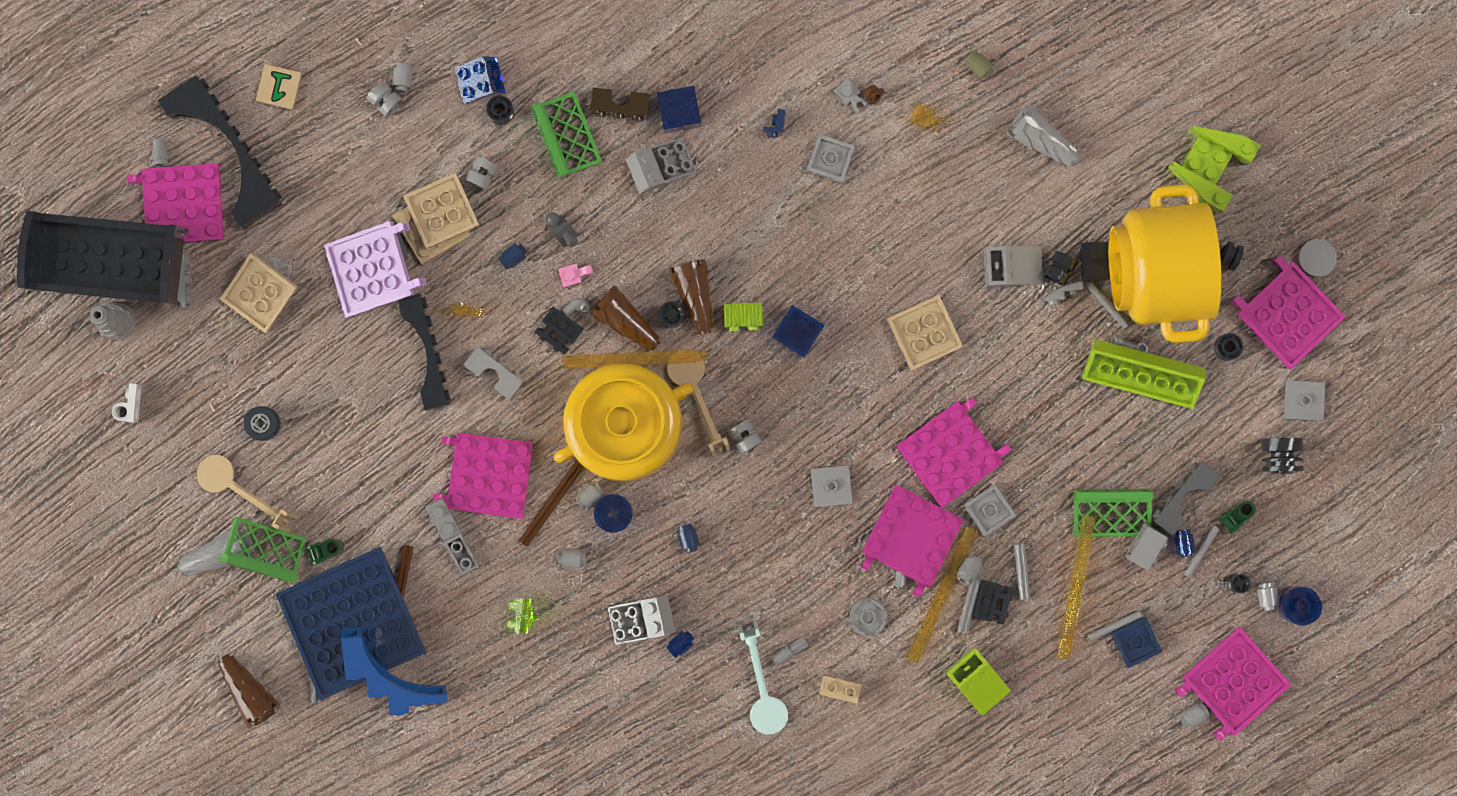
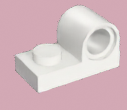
[112,383,142,423]

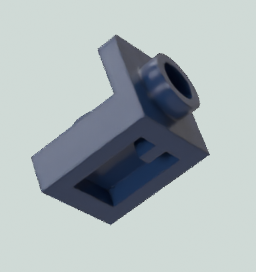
[763,109,785,138]

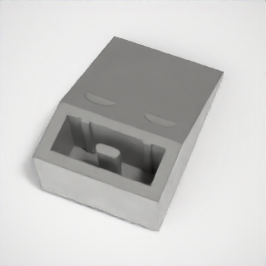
[626,137,697,194]
[984,246,1043,288]
[607,594,676,645]

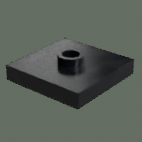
[1080,242,1110,281]

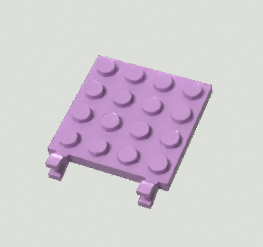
[324,221,427,318]

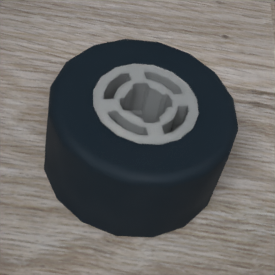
[243,406,281,441]

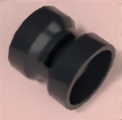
[1227,574,1251,593]

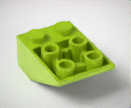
[944,647,1011,716]

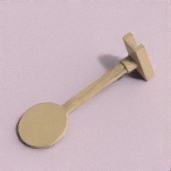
[667,349,731,459]
[197,455,300,533]

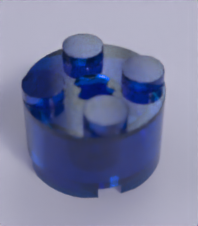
[594,494,633,533]
[1278,586,1322,626]

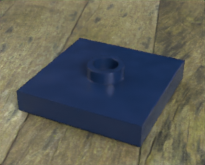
[1110,616,1163,668]

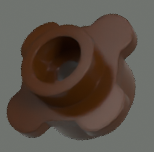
[864,85,884,104]

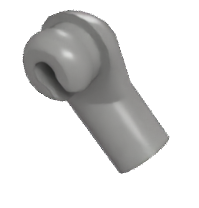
[562,299,591,317]

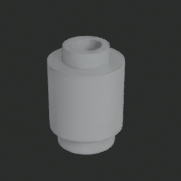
[392,63,413,93]
[576,482,605,510]
[558,549,586,568]
[956,555,982,585]
[1257,582,1280,610]
[1179,703,1210,729]

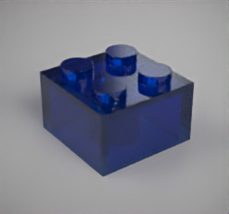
[657,86,702,134]
[771,305,824,359]

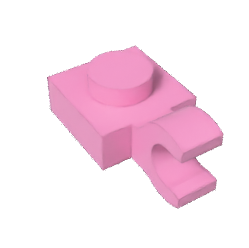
[558,264,594,288]

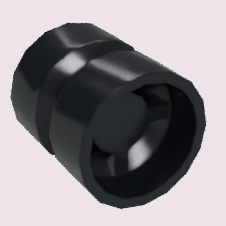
[1043,251,1078,286]
[659,301,684,328]

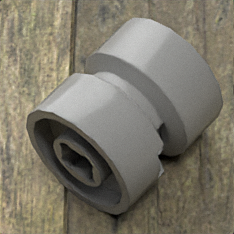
[367,81,403,118]
[465,156,499,191]
[728,419,762,454]

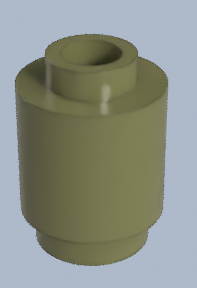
[966,51,994,79]

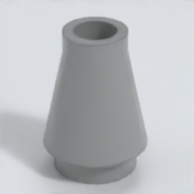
[150,139,170,168]

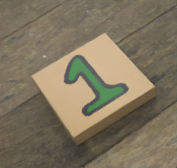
[255,64,302,110]

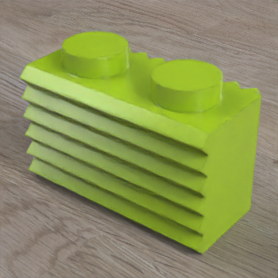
[724,303,763,332]

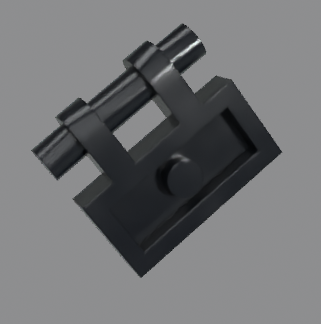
[534,306,584,355]
[972,579,1013,625]

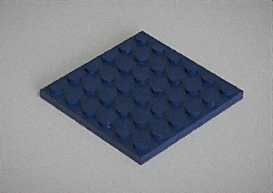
[275,547,427,700]

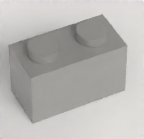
[1125,523,1168,570]

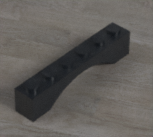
[398,293,451,411]

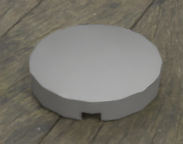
[1297,239,1337,277]
[849,598,887,637]

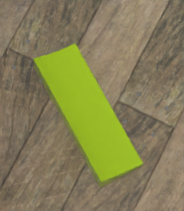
[1082,339,1206,409]

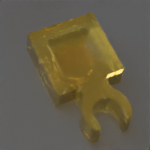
[909,103,945,131]
[449,302,484,318]

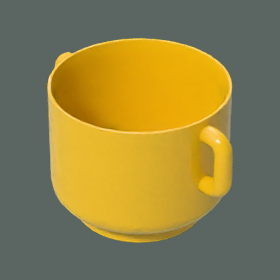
[1108,184,1221,343]
[554,363,694,482]

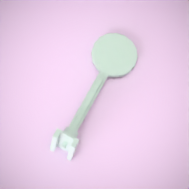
[738,621,788,734]

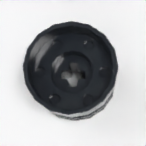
[1261,438,1304,474]

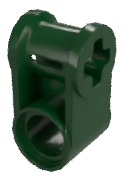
[1218,500,1256,534]
[305,538,344,566]

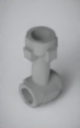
[1112,335,1149,353]

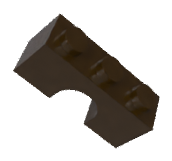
[590,87,650,122]

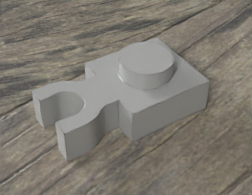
[833,78,868,114]

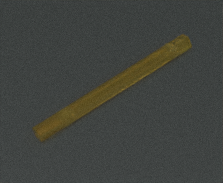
[563,349,708,369]
[1057,515,1095,660]
[906,527,978,663]

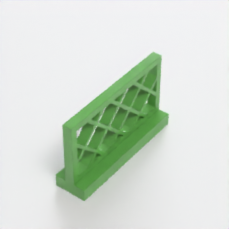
[531,91,602,179]
[1073,489,1153,537]
[219,517,306,583]

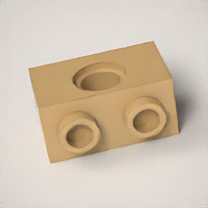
[819,674,862,704]

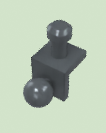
[546,212,578,247]

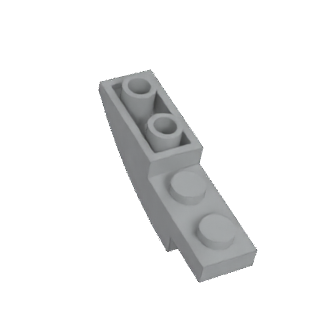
[425,497,479,575]

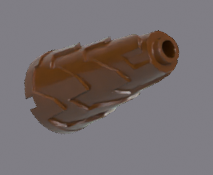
[668,258,713,335]
[589,285,661,351]
[218,654,281,729]

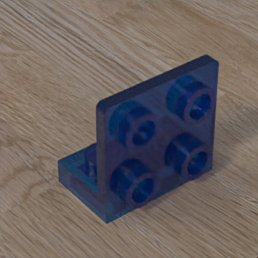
[455,56,506,104]

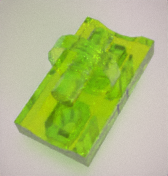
[507,599,539,634]

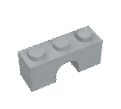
[464,347,524,401]

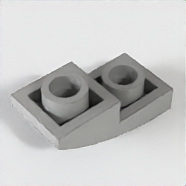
[1043,282,1083,306]

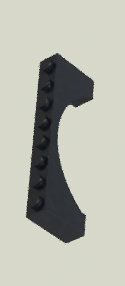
[158,75,283,229]

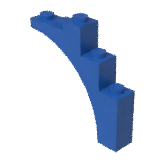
[341,627,448,716]

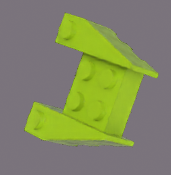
[1168,126,1261,214]

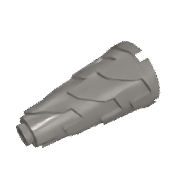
[1007,103,1080,166]
[90,302,136,340]
[177,524,255,576]

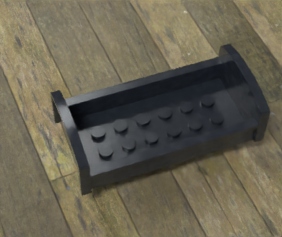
[17,211,189,306]

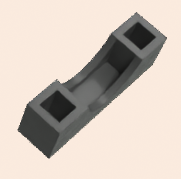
[1151,461,1220,536]

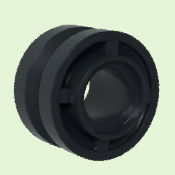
[486,95,514,126]
[1220,241,1244,271]
[1213,333,1244,361]

